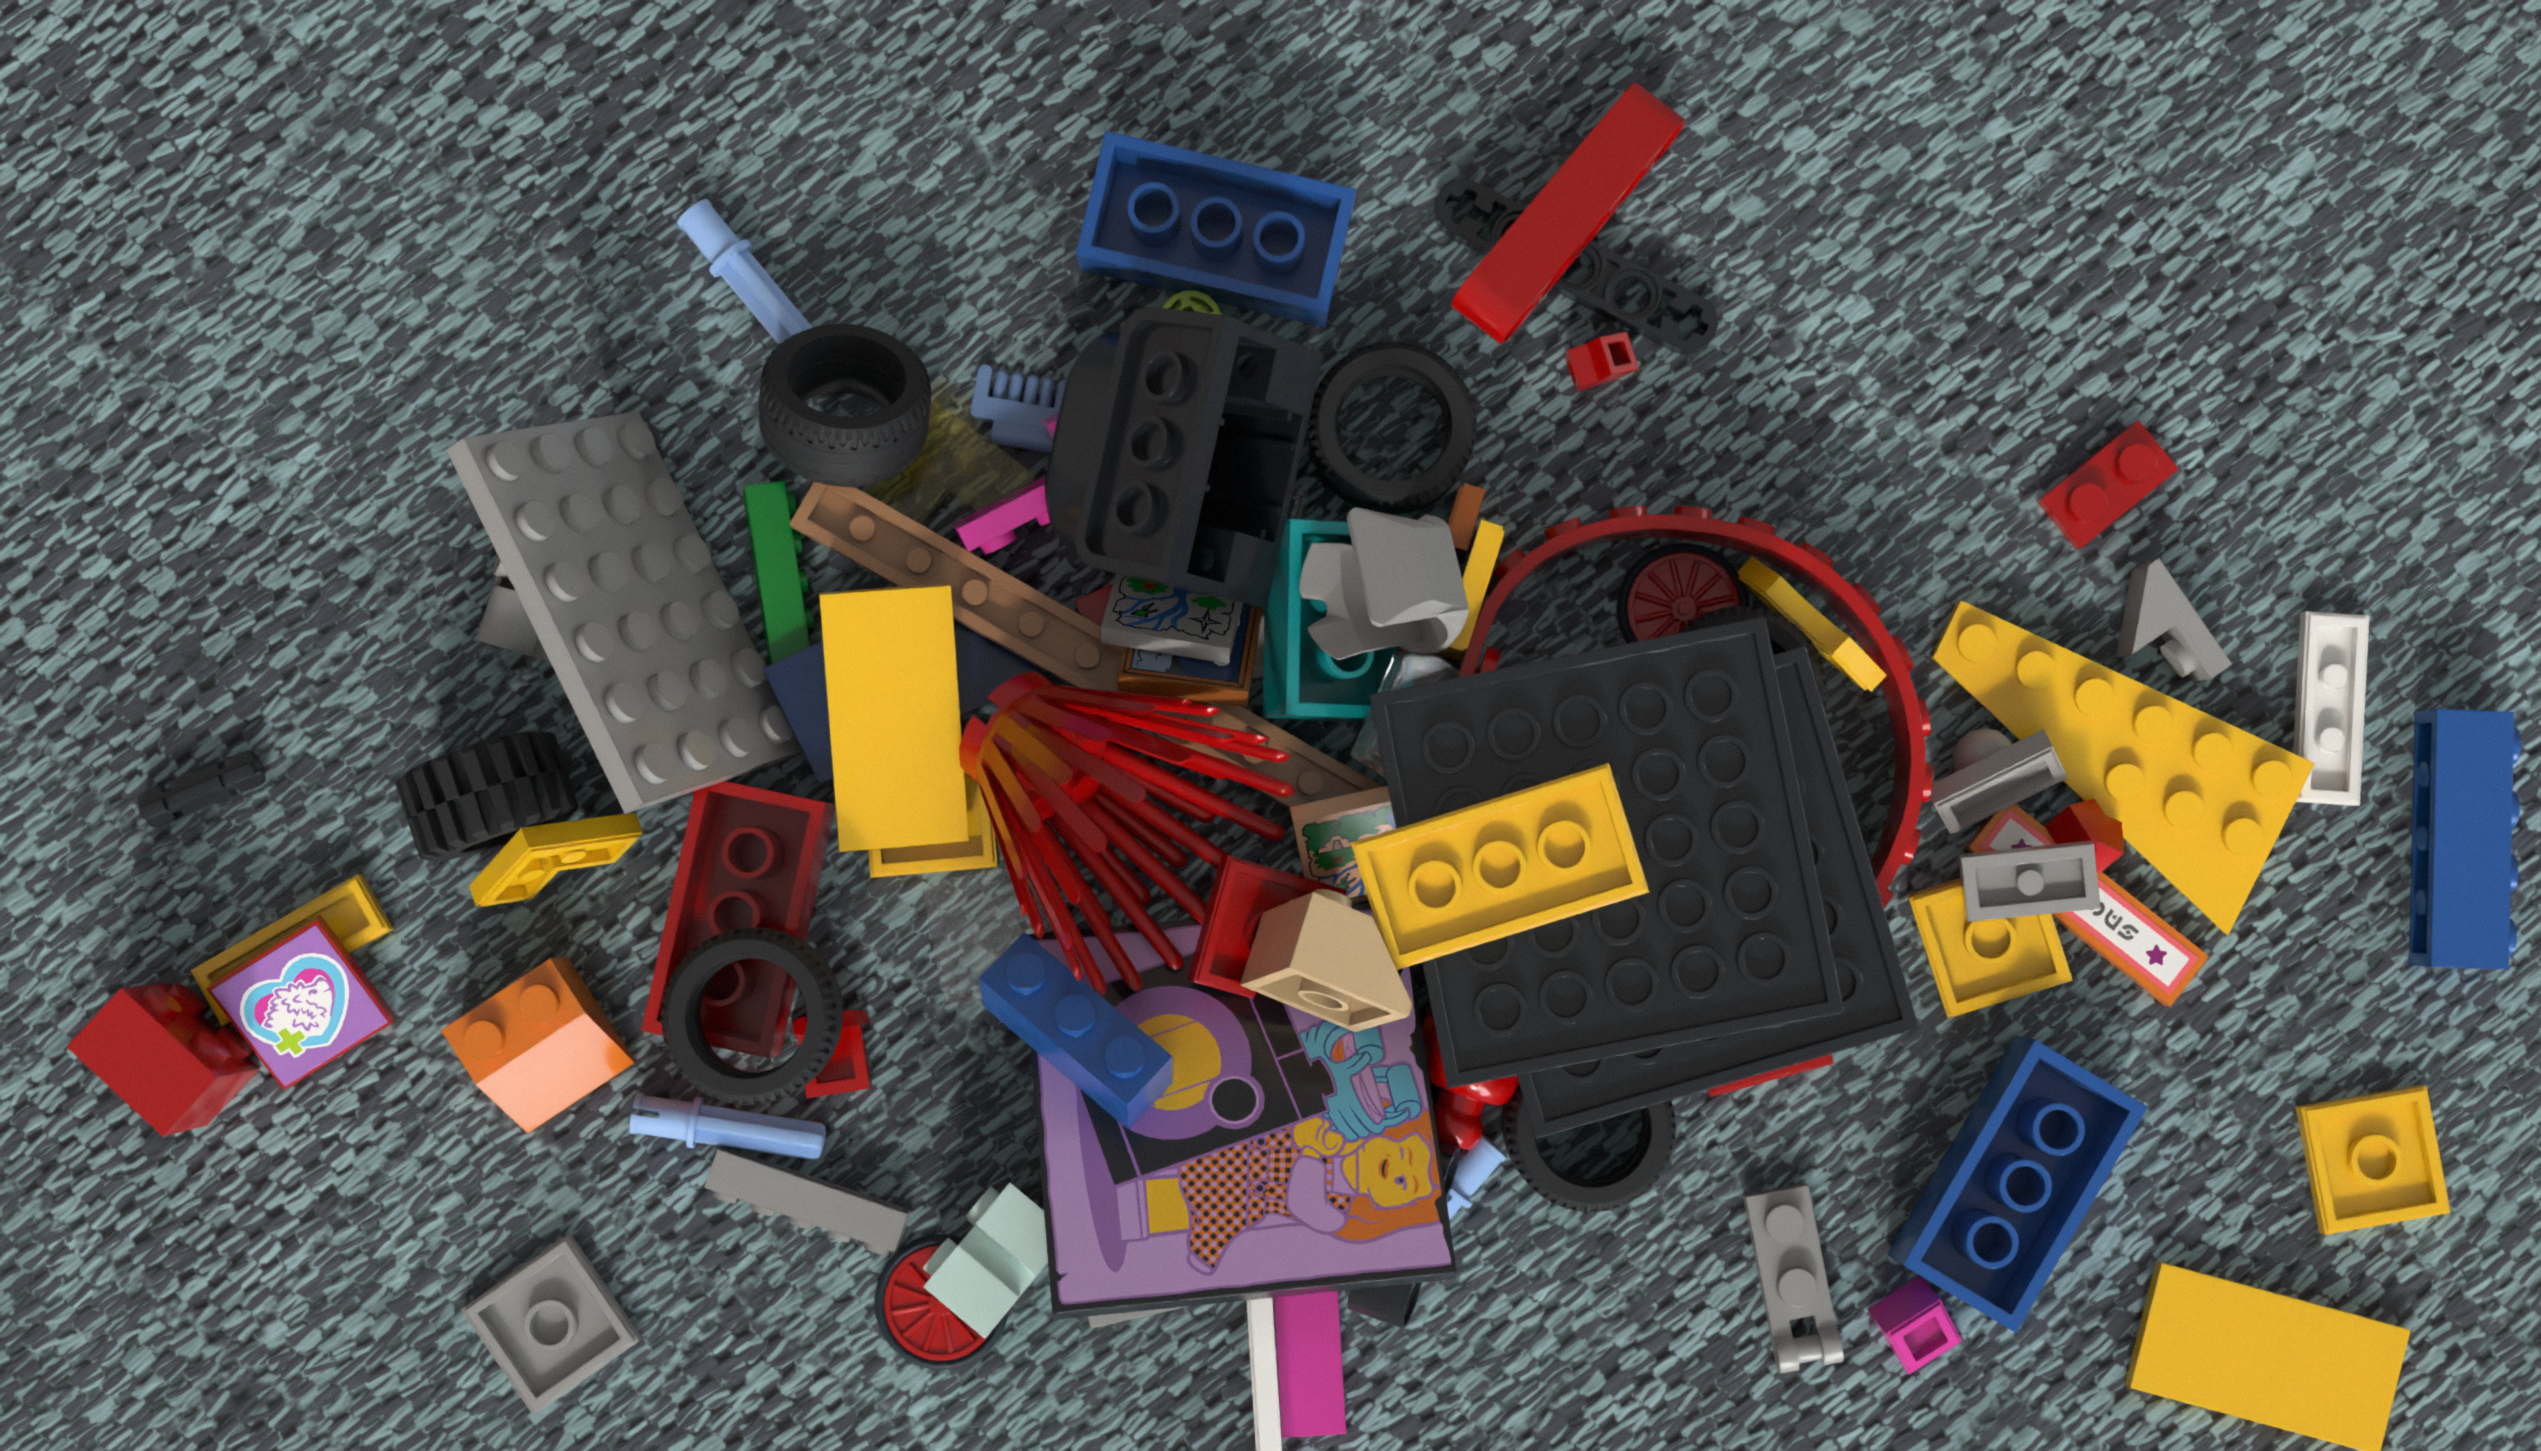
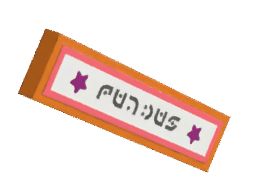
[1964,804,2210,1007]

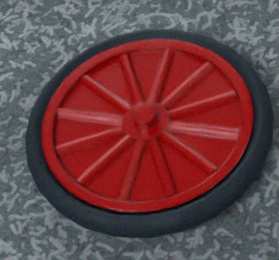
[1616,543,1750,644]
[874,1234,1009,1370]

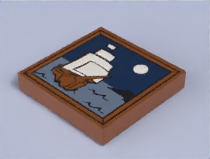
[1118,603,1263,707]

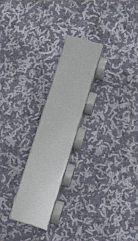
[704,1147,912,1255]

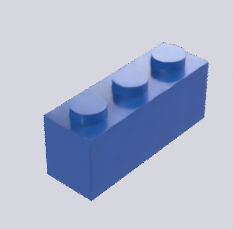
[979,932,1173,1130]

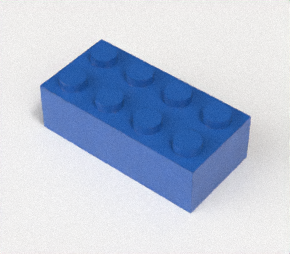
[1076,131,1356,328]
[1887,1035,2148,1333]

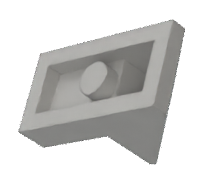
[2116,558,2232,682]

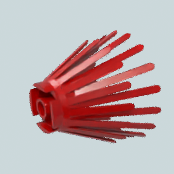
[959,671,1295,996]

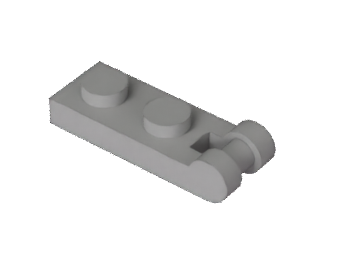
[1743,1183,1844,1374]

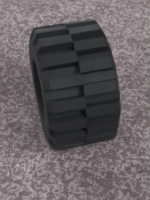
[395,731,580,861]

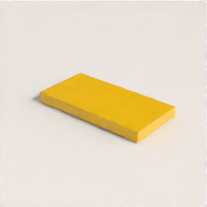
[819,583,969,852]
[1351,763,1649,970]
[2125,1261,2411,1451]

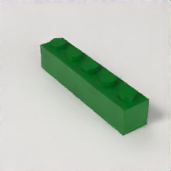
[742,481,814,666]

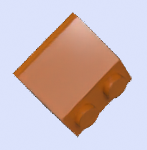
[441,956,636,1133]

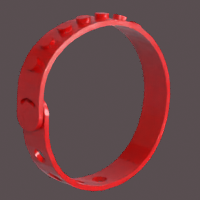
[1456,506,1933,909]

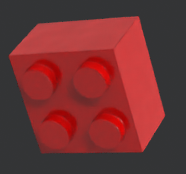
[66,983,260,1137]

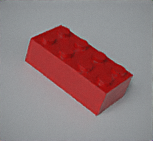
[641,780,835,1058]

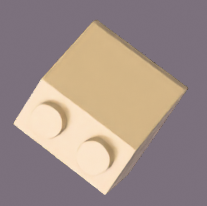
[1240,889,1412,1032]

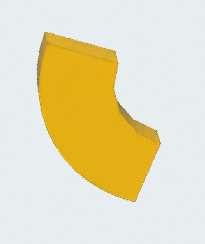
[1737,556,1887,692]

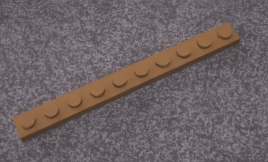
[789,482,1382,809]

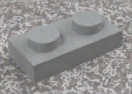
[1958,841,2101,922]

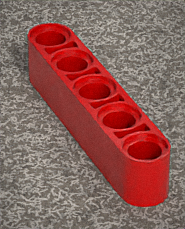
[1451,82,1686,345]

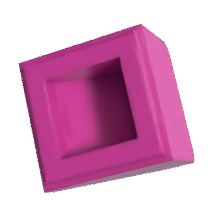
[1867,1276,1962,1375]

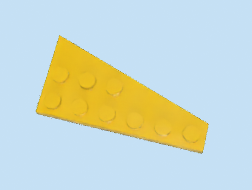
[1931,600,2315,936]

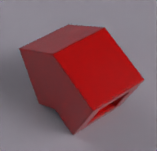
[1564,332,1639,392]
[2045,799,2124,874]

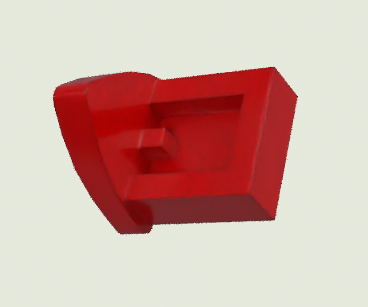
[791,1009,872,1099]

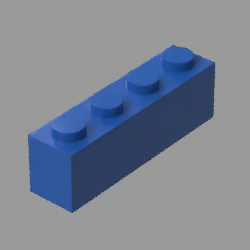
[2409,709,2521,970]

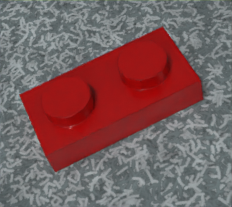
[2036,420,2179,550]

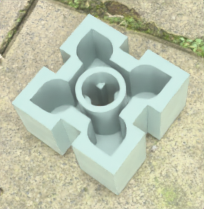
[922,1183,1048,1339]

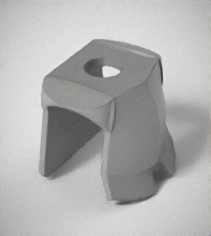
[1299,507,1469,660]

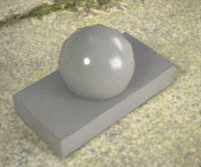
[1930,728,2067,834]

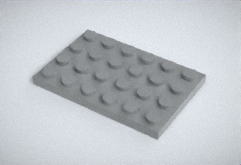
[447,411,802,814]

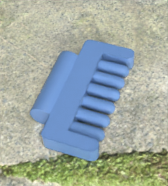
[970,364,1066,453]

